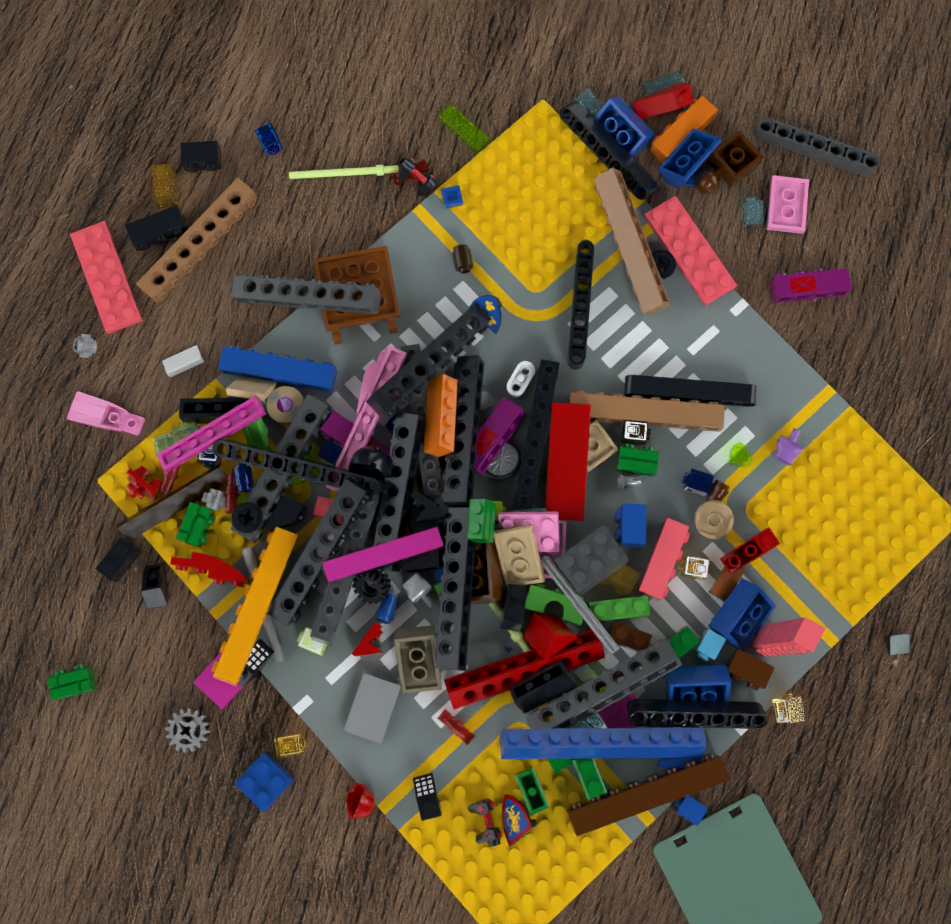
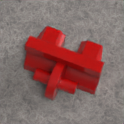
[126,466,162,502]

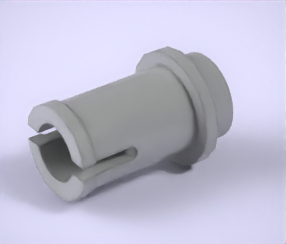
[616,474,641,490]

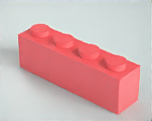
[637,518,690,601]

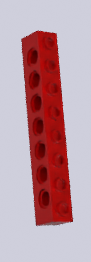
[444,629,605,710]

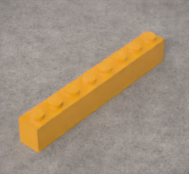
[211,527,298,686]

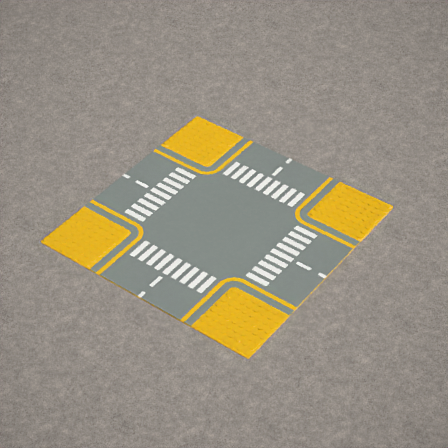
[98,100,951,924]

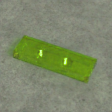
[439,104,490,154]

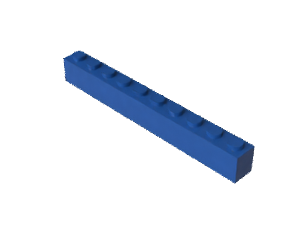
[499,728,707,759]

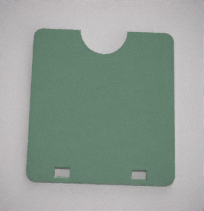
[653,794,822,924]

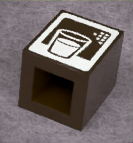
[621,420,651,445]

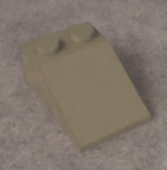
[394,625,442,694]

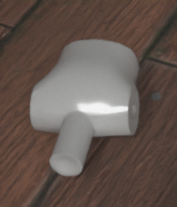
[402,572,435,608]

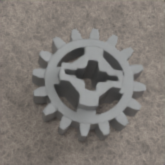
[165,708,210,753]

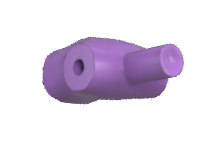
[773,428,803,465]

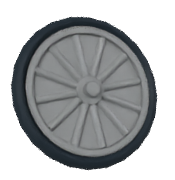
[485,441,521,479]

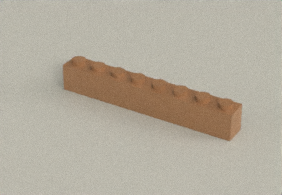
[594,168,671,315]
[569,390,725,432]

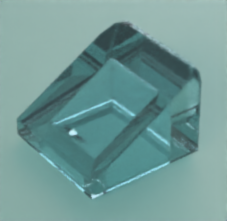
[154,433,178,457]

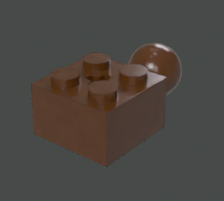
[695,130,764,194]

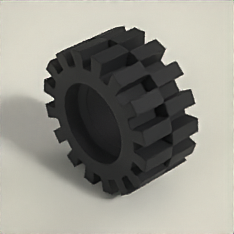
[352,567,391,604]

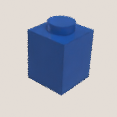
[674,796,708,826]

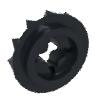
[652,250,676,280]
[232,502,263,533]

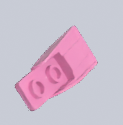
[357,347,388,417]
[67,391,145,436]

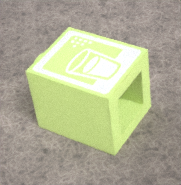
[297,627,327,656]

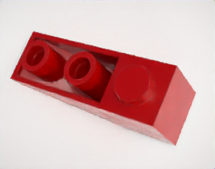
[720,527,780,575]

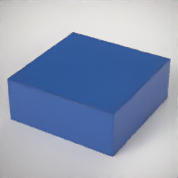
[441,185,463,209]

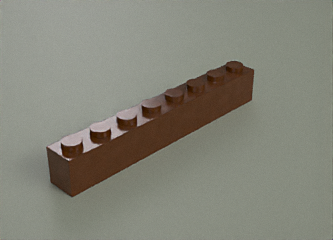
[566,753,730,837]

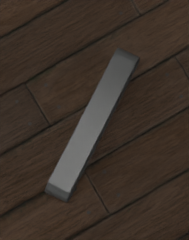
[754,117,880,176]

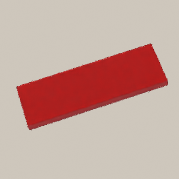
[545,402,591,521]

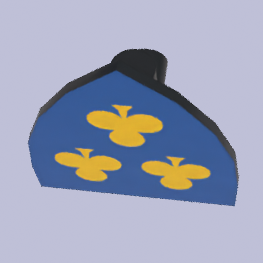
[469,295,502,334]

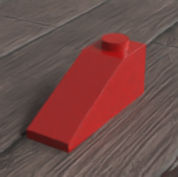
[632,81,694,119]

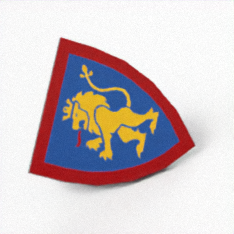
[502,794,537,847]

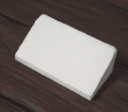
[162,345,205,378]

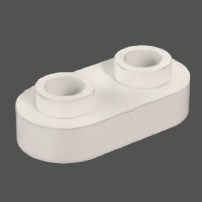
[506,361,535,397]

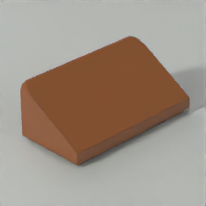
[708,566,745,602]

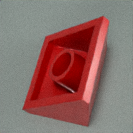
[523,613,577,661]

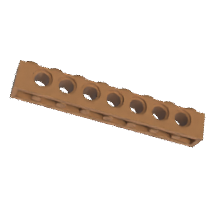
[136,178,257,304]

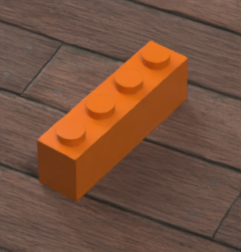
[650,96,718,163]
[423,374,457,457]

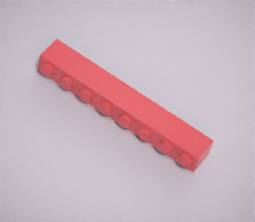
[752,617,825,657]

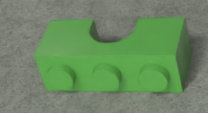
[525,583,588,626]
[587,596,651,622]

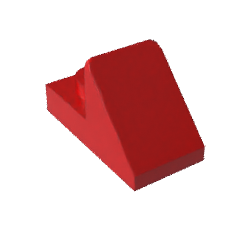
[352,622,384,657]

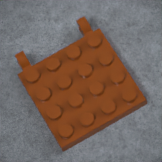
[313,246,400,345]

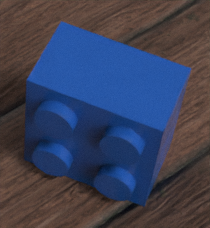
[614,503,647,549]
[234,751,296,812]

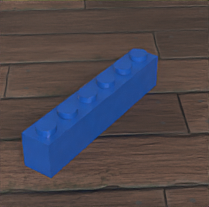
[218,345,337,393]

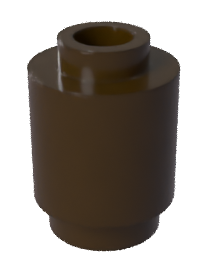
[452,244,474,274]

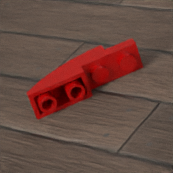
[170,551,251,587]

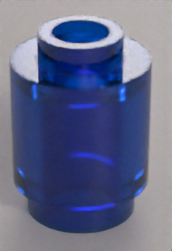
[232,463,254,493]

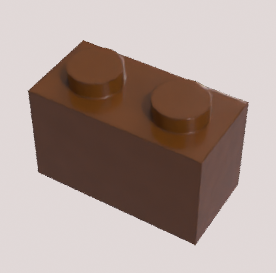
[608,621,652,652]
[727,649,775,691]

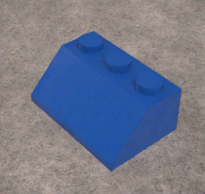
[594,96,656,157]
[658,128,721,189]
[708,578,776,652]
[665,665,731,701]

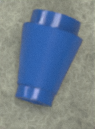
[375,593,398,624]

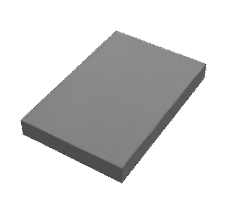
[344,673,401,744]

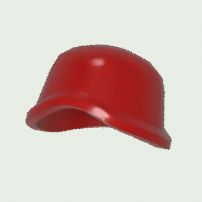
[346,783,375,820]

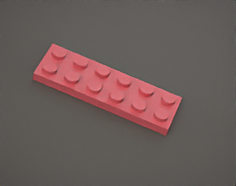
[644,196,737,306]
[70,221,143,334]

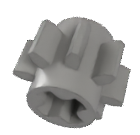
[73,334,97,358]
[201,489,228,511]

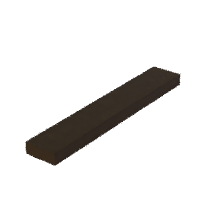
[117,464,229,542]

